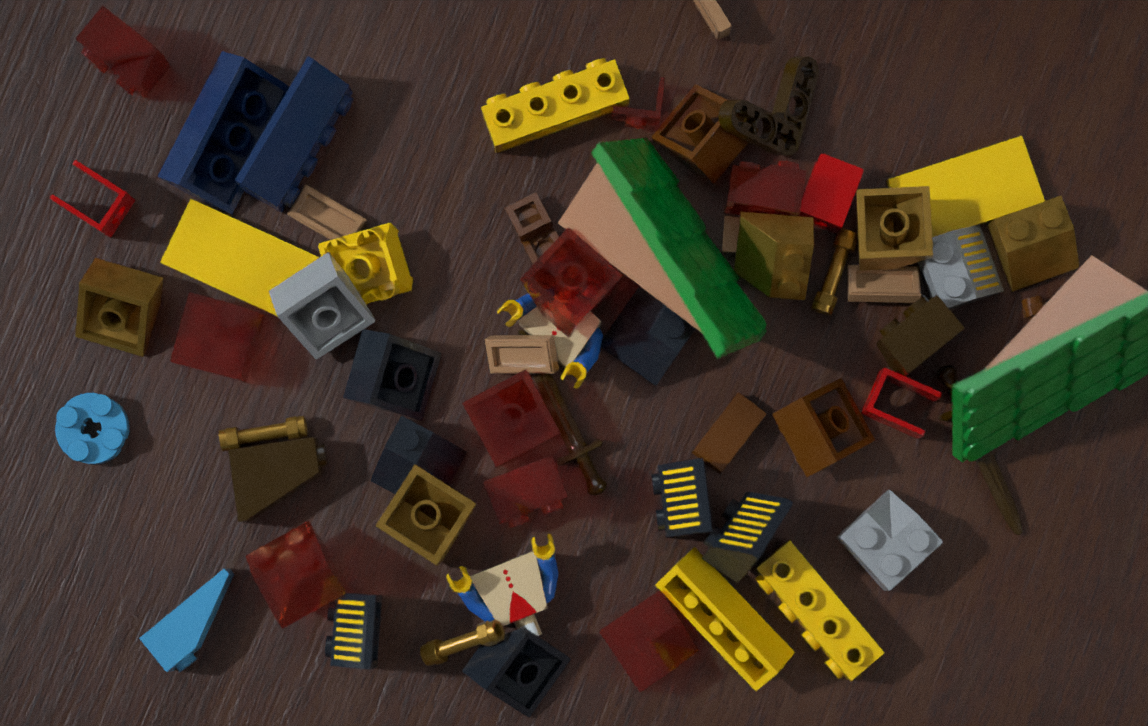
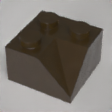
[876,294,965,376]

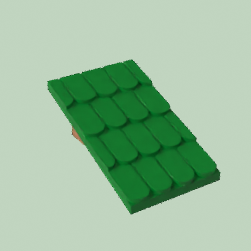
[558,138,767,358]
[952,255,1148,462]

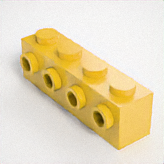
[481,58,630,153]
[754,540,884,681]
[655,547,795,691]

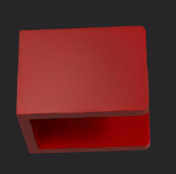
[795,154,863,234]
[49,160,136,238]
[861,367,943,439]

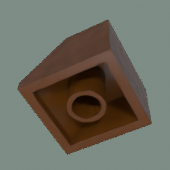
[651,84,758,184]
[772,378,875,477]

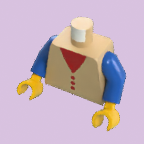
[497,283,605,389]
[446,534,559,636]

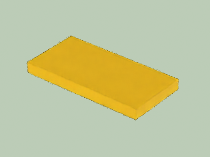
[886,136,1045,237]
[160,199,319,317]

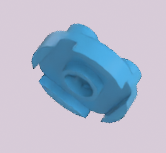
[55,393,130,465]

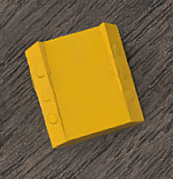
[318,222,413,304]

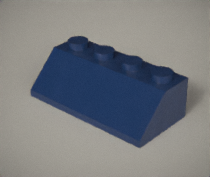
[157,51,290,215]
[235,56,354,213]

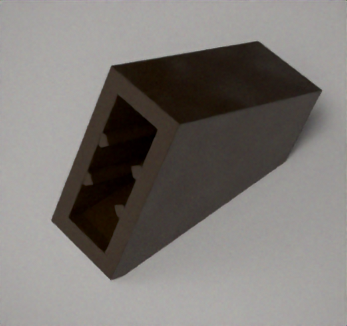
[228,437,328,523]

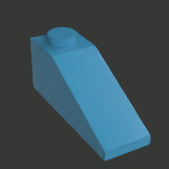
[139,568,234,672]

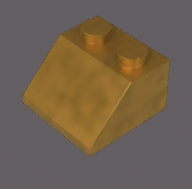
[856,186,933,271]
[987,196,1079,292]
[734,212,814,300]
[75,258,163,357]
[376,465,476,566]

